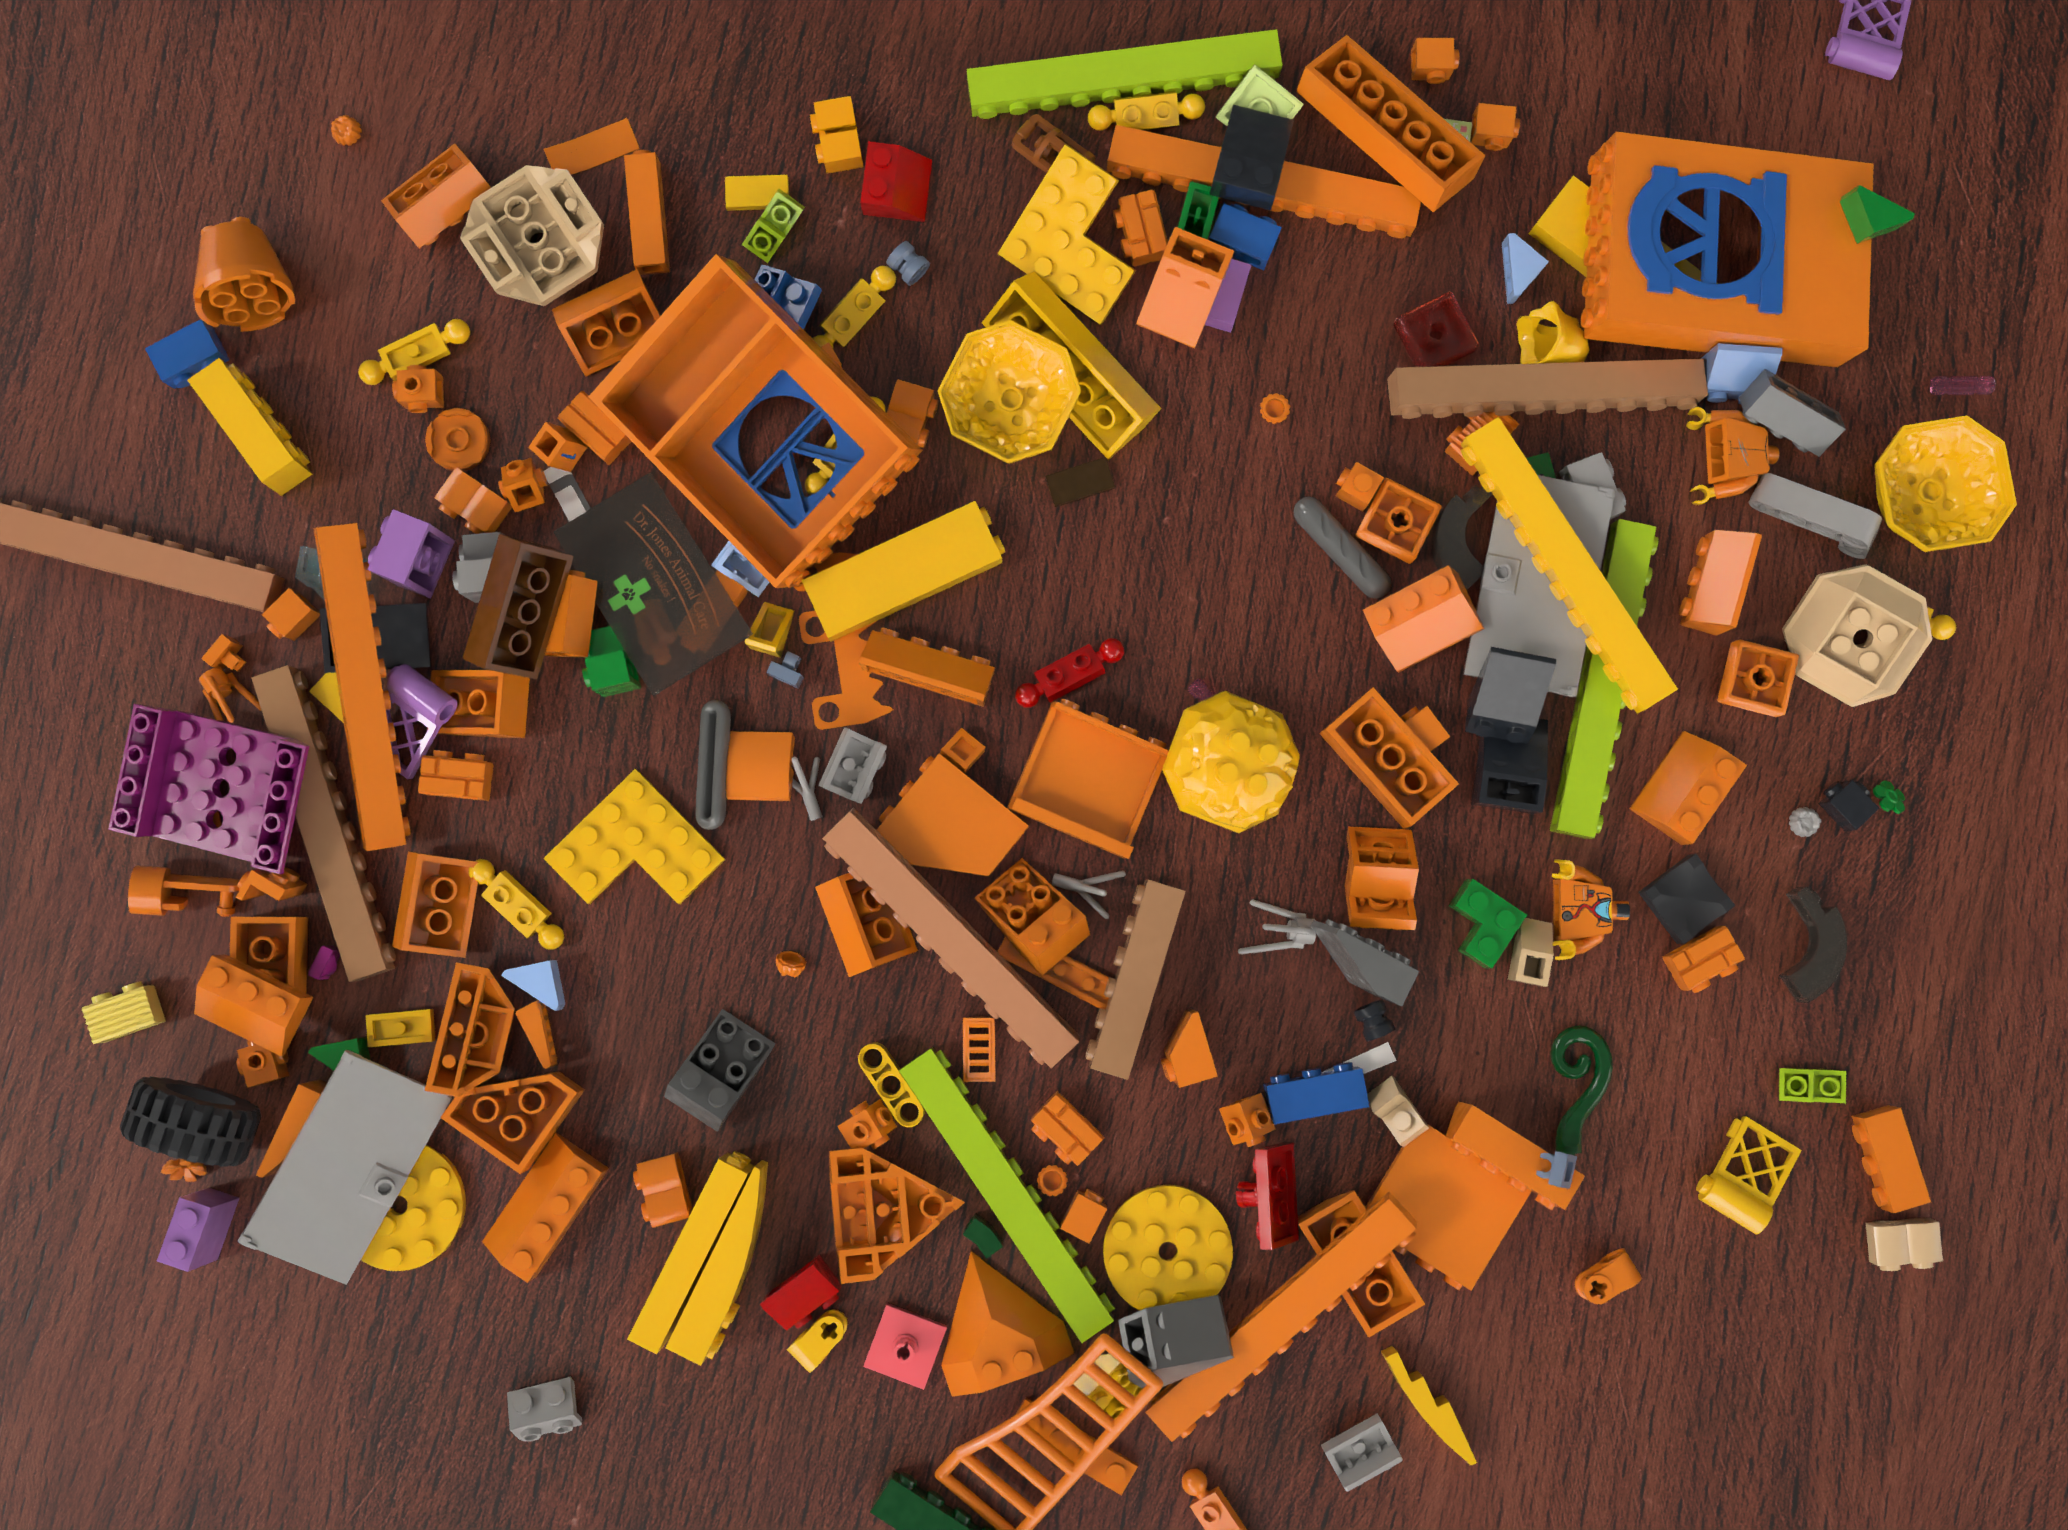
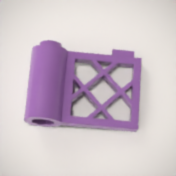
[1825,0,1912,81]
[386,664,458,779]

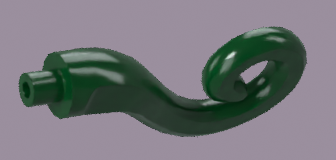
[1550,1025,1613,1166]

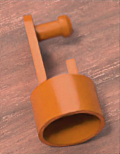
[128,865,240,917]

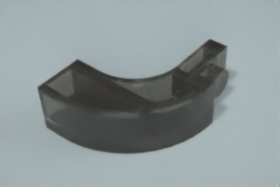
[1432,484,1493,590]
[1779,887,1847,1003]

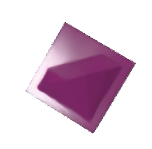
[308,945,340,980]

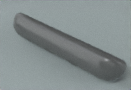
[1293,496,1392,599]
[695,699,731,830]

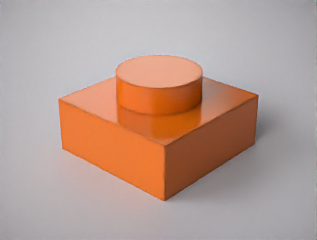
[940,728,986,774]

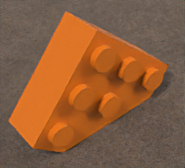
[440,1071,585,1174]

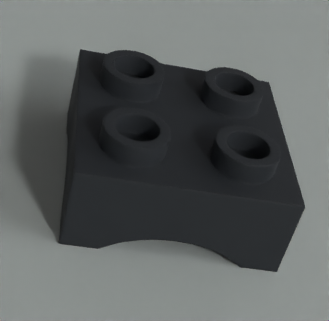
[1638,854,1735,944]

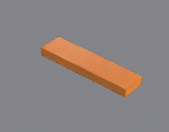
[997,936,1109,1009]

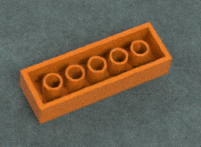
[1296,35,1486,212]

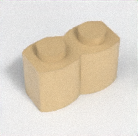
[1866,1218,1943,1271]

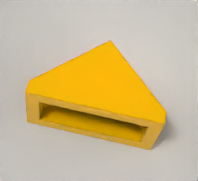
[745,602,794,658]

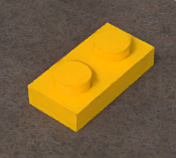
[366,1009,436,1047]

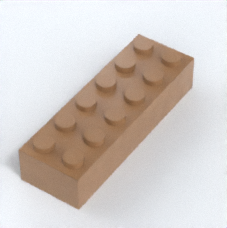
[1085,880,1186,1080]

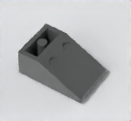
[1311,919,1419,1007]
[664,1009,776,1132]
[1118,1295,1234,1389]

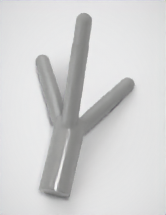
[792,757,823,821]
[1052,870,1126,919]

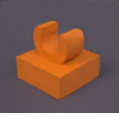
[201,634,247,672]

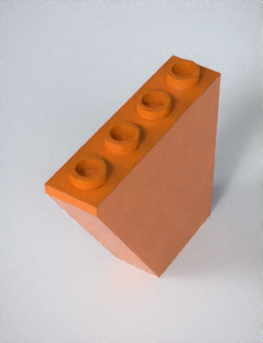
[877,753,1029,877]

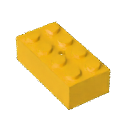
[187,358,313,496]

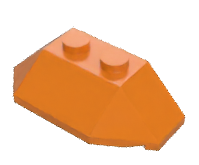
[425,962,515,1097]

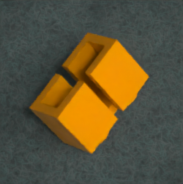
[810,96,864,174]

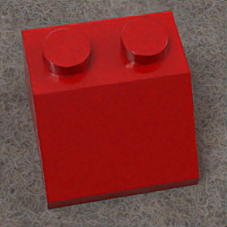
[860,141,932,222]
[760,1254,842,1331]

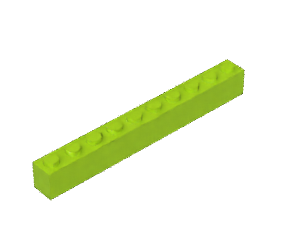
[967,29,1282,119]
[1550,519,1659,839]
[899,1047,1115,1343]

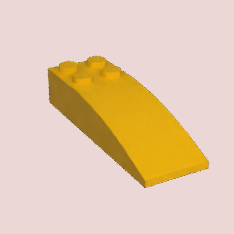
[665,1160,768,1366]

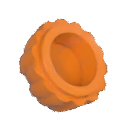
[331,115,362,146]
[1260,393,1290,424]
[776,951,807,978]
[1037,1165,1068,1196]

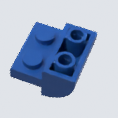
[754,264,822,330]

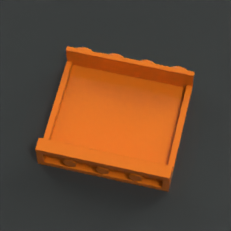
[1007,699,1169,859]
[1365,1124,1531,1291]

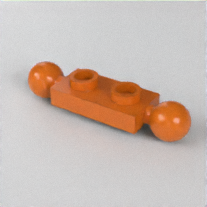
[1182,1469,1247,1530]

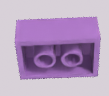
[367,509,455,599]

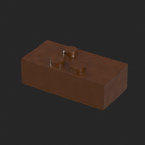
[463,534,574,679]

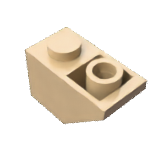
[1507,918,1554,987]

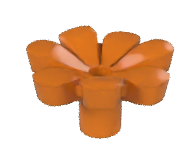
[161,1158,207,1182]

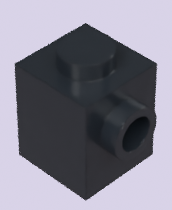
[1818,780,1879,831]

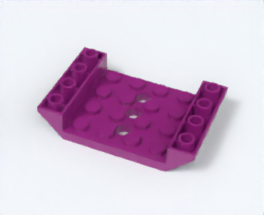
[108,704,309,874]

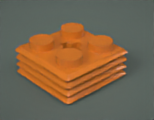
[1356,478,1442,564]
[1717,639,1799,717]

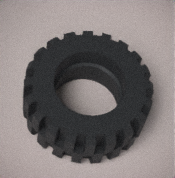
[120,1076,261,1167]

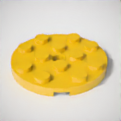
[361,1145,466,1271]
[1103,1185,1233,1310]

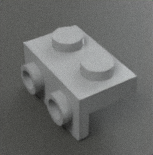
[818,728,887,804]
[507,1377,582,1441]
[1321,1413,1403,1491]

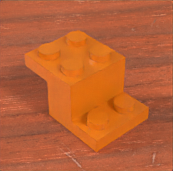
[1345,826,1419,930]

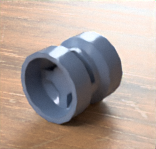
[886,241,930,286]

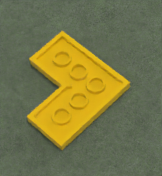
[998,144,1136,324]
[543,769,726,904]

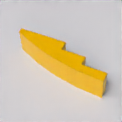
[1381,1346,1477,1465]

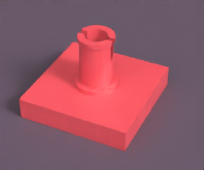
[863,1303,947,1390]

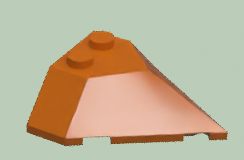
[829,1147,965,1284]
[941,1250,1074,1397]

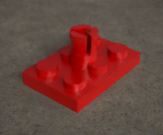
[1236,1143,1299,1250]

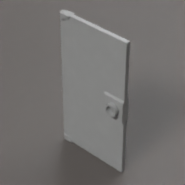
[1463,475,1616,697]
[238,1050,452,1285]

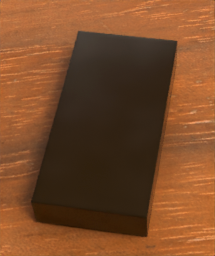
[1045,457,1115,507]

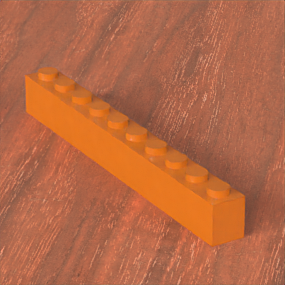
[1107,125,1421,238]
[313,523,410,851]
[1145,1192,1417,1442]

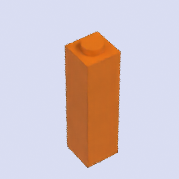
[624,150,670,275]

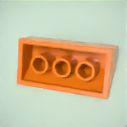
[859,628,995,707]
[1319,687,1459,829]
[1445,1101,1585,1210]
[482,1132,609,1283]
[1298,1190,1425,1337]

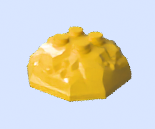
[938,320,1081,464]
[1875,416,2017,552]
[1162,691,1300,833]

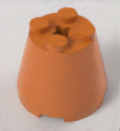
[193,217,295,332]

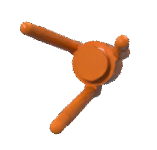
[199,667,262,750]

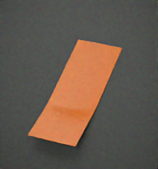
[544,118,640,175]

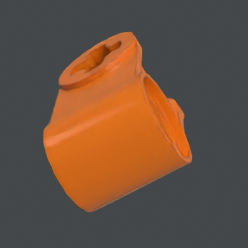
[1575,1248,1642,1304]

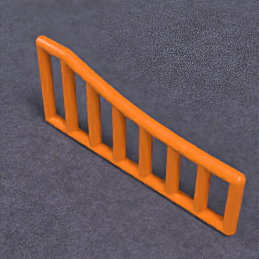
[935,1334,1163,1530]

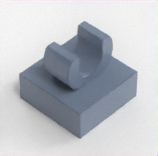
[766,651,804,689]
[1536,1151,1577,1189]

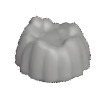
[1789,807,1822,837]

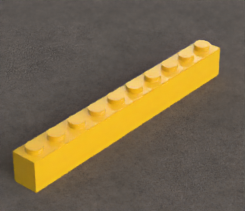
[1460,417,1678,713]

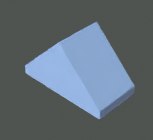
[1502,233,1549,304]
[711,541,769,597]
[501,960,565,1011]

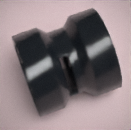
[1353,999,1396,1042]

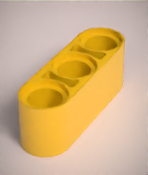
[858,1042,925,1127]

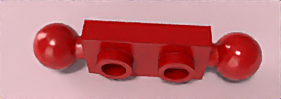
[1015,638,1124,708]

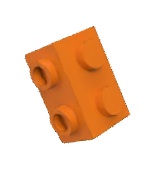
[236,867,307,901]

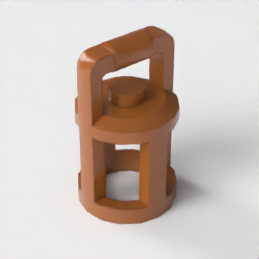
[1012,114,1096,173]

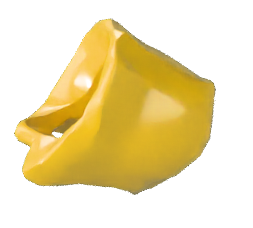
[1517,301,1589,364]

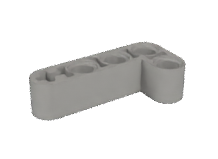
[1748,473,1882,559]

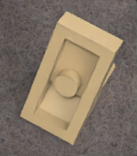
[1367,1076,1429,1147]

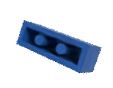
[1263,1062,1370,1124]

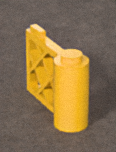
[1696,1116,1802,1234]

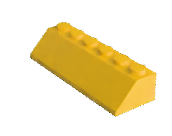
[982,271,1161,460]

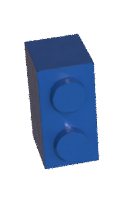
[1209,203,1282,271]
[145,319,230,389]

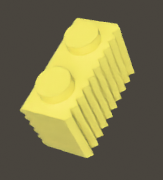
[82,981,166,1044]

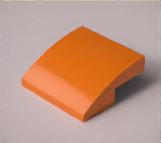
[726,731,795,801]

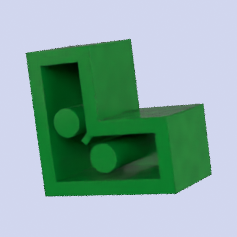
[582,623,641,697]
[1448,879,1527,969]

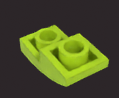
[742,189,805,263]
[1779,1068,1846,1104]

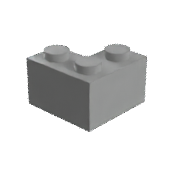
[453,532,504,603]

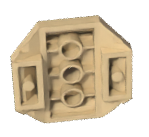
[460,165,604,306]
[1782,564,1932,707]

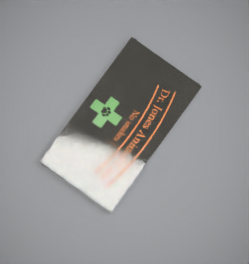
[553,472,753,696]

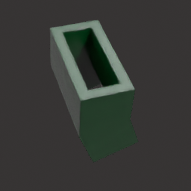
[963,1213,1004,1259]

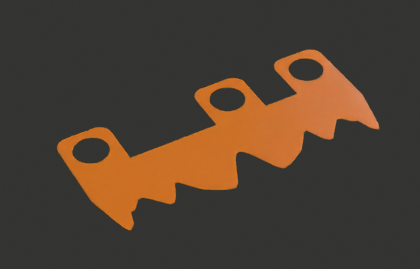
[794,552,894,730]

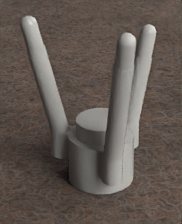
[1238,899,1316,954]

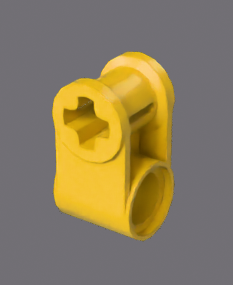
[787,1309,848,1373]

